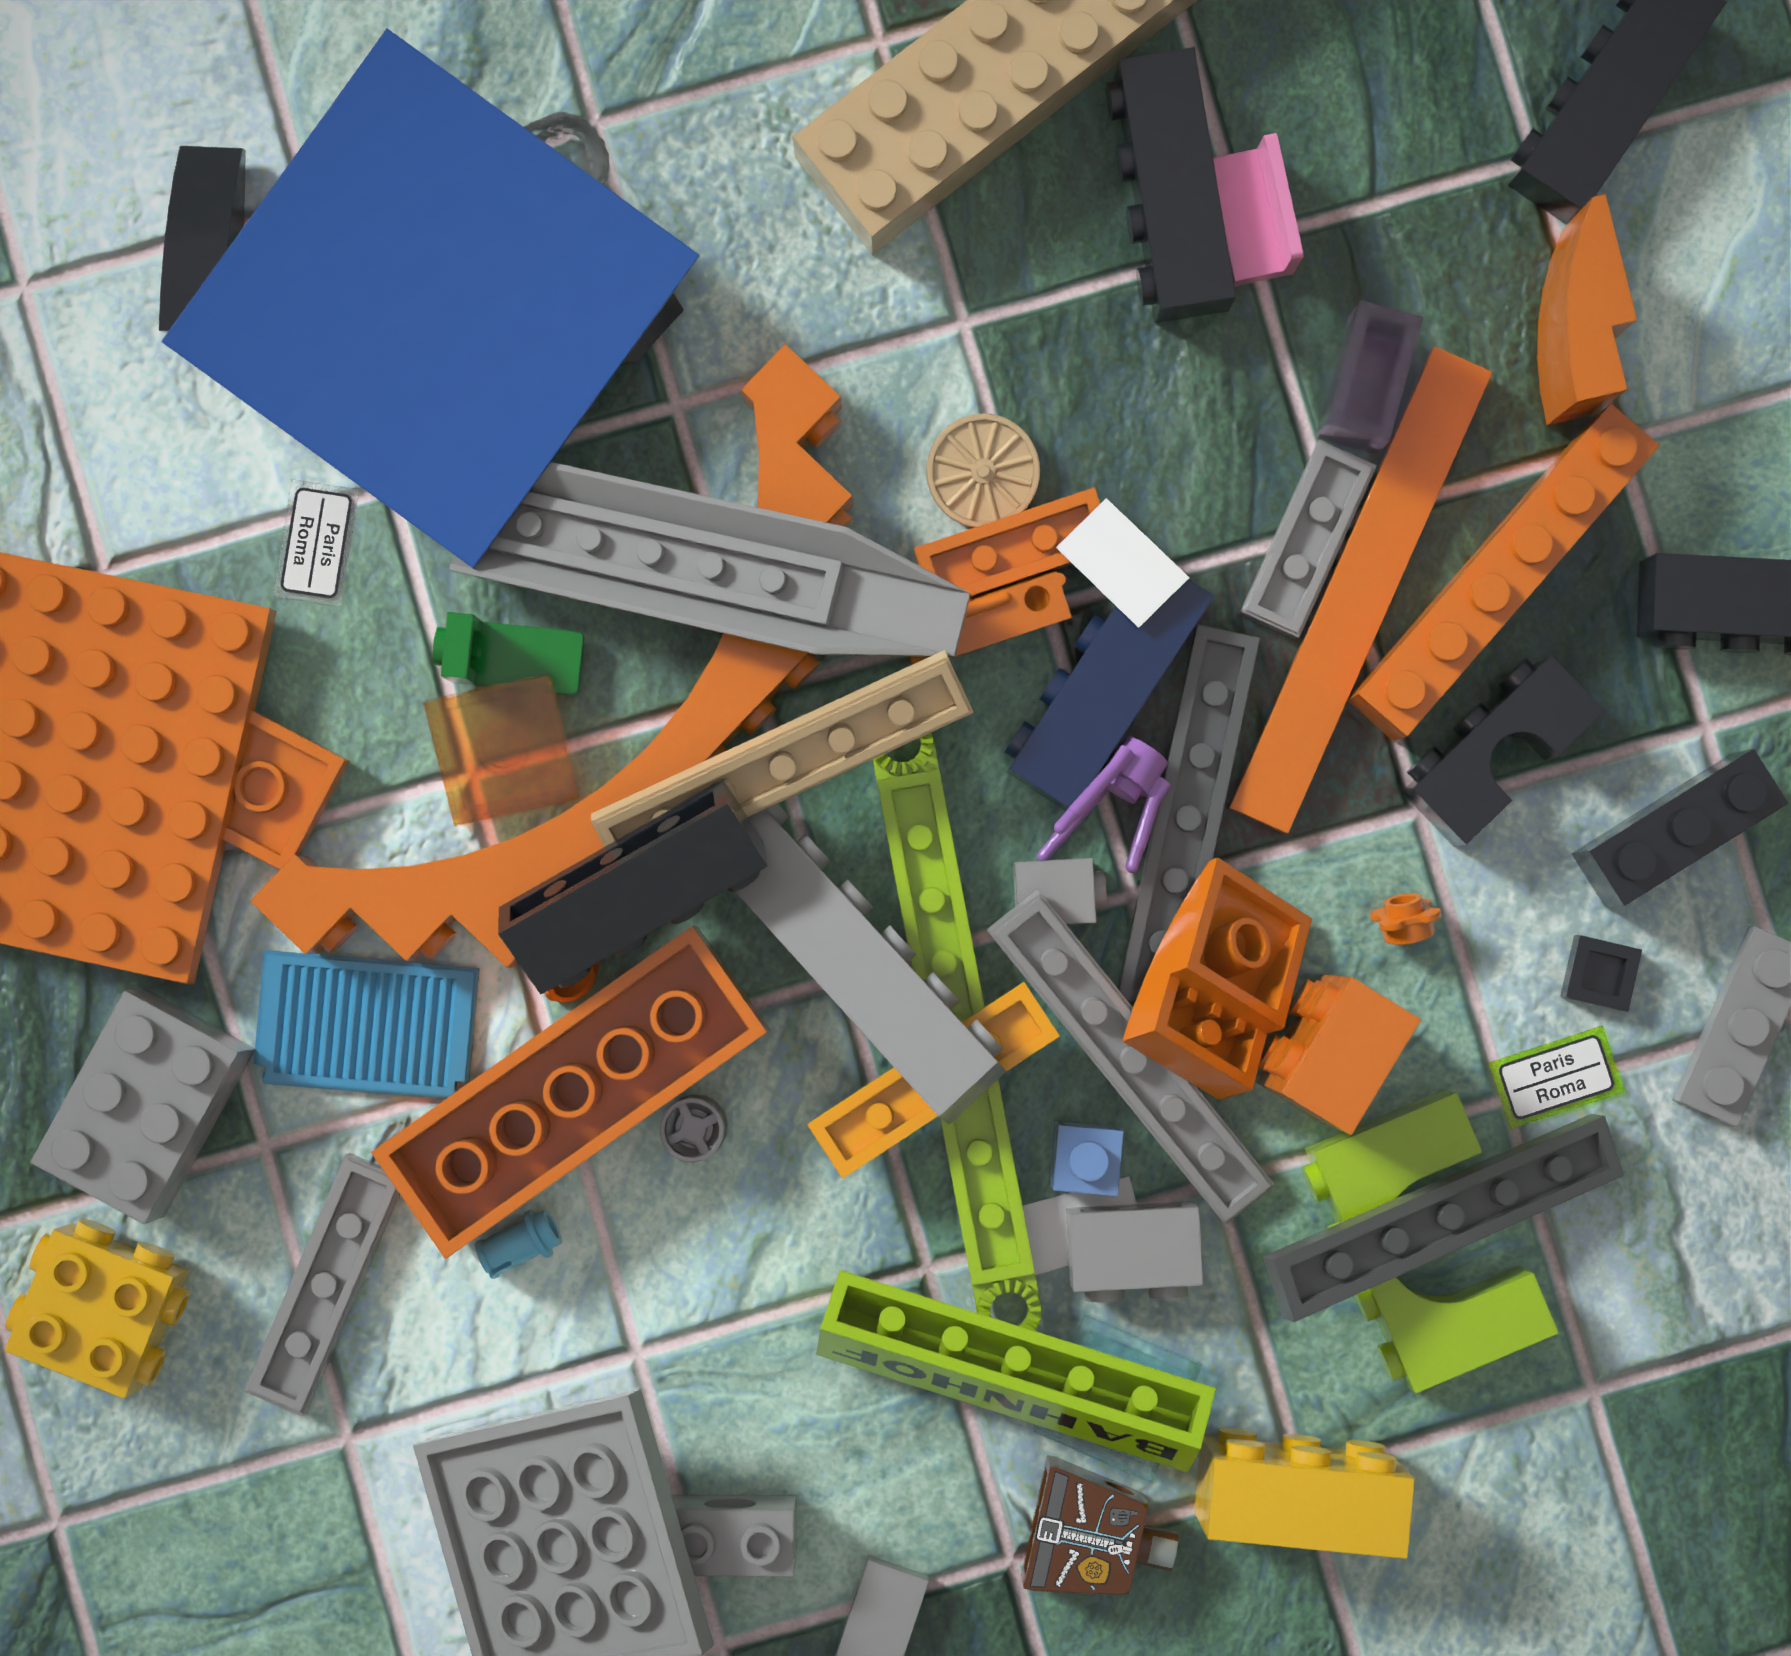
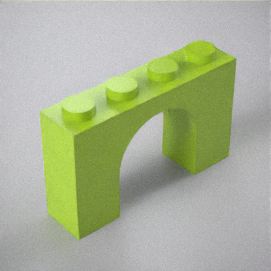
[1302,1089,1559,1394]

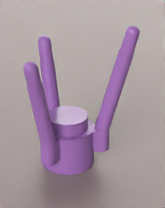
[1037,736,1172,873]

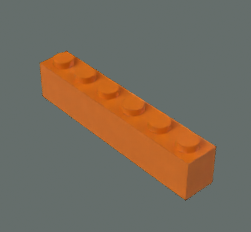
[1347,404,1660,742]

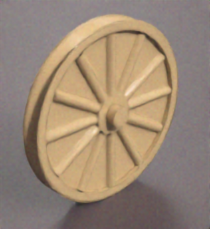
[926,413,1040,528]

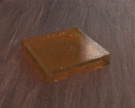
[423,673,580,826]

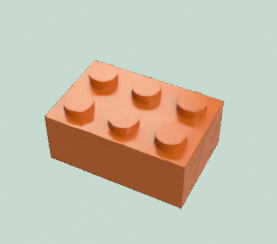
[1256,974,1421,1135]

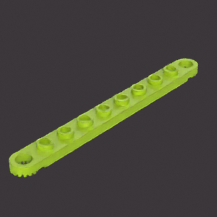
[873,732,1042,1331]

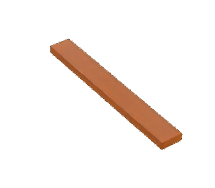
[1227,346,1492,834]

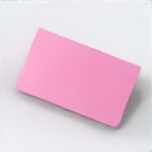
[1213,133,1303,287]

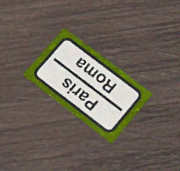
[1489,1025,1625,1129]

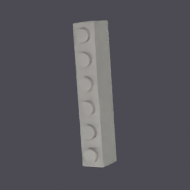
[736,803,1006,1124]

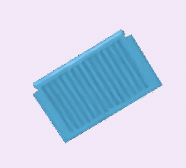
[253,950,480,1099]

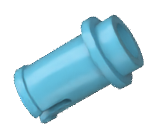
[475,1209,562,1279]

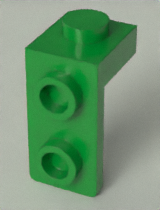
[433,612,585,695]

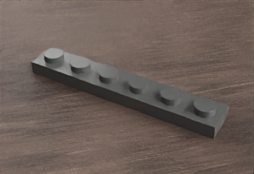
[1118,625,1260,1003]
[1263,1114,1624,1322]

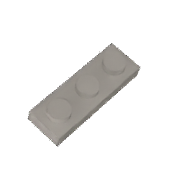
[1672,926,1791,1128]

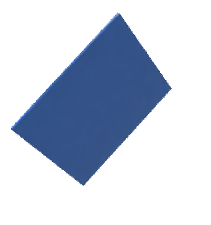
[161,28,700,569]

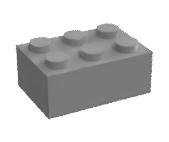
[30,989,255,1224]

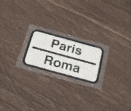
[273,479,360,607]

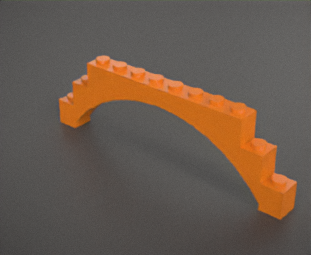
[250,344,853,968]

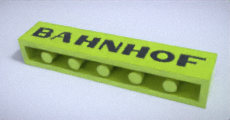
[816,1270,1216,1473]

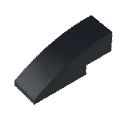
[159,146,246,333]

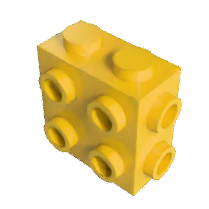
[4,1219,190,1399]

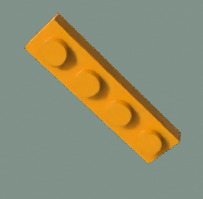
[807,982,1060,1179]

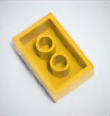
[1194,1428,1414,1559]

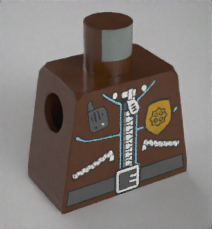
[1021,1455,1179,1595]

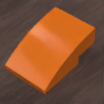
[1537,194,1637,426]
[1122,857,1312,1100]

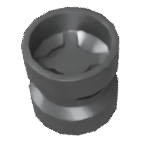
[659,1094,728,1163]

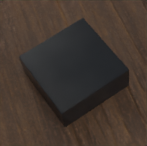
[1560,935,1642,1012]

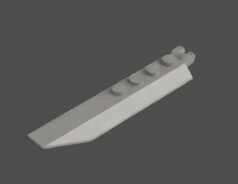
[449,462,971,657]

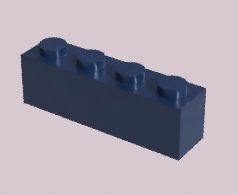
[1004,579,1214,811]

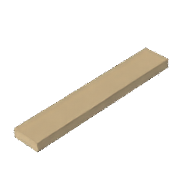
[591,650,974,847]

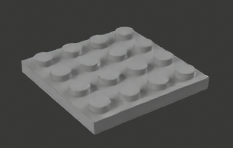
[413,1389,714,1656]

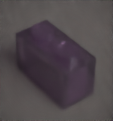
[1316,300,1423,454]

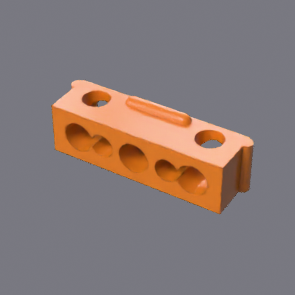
[908,571,1072,665]

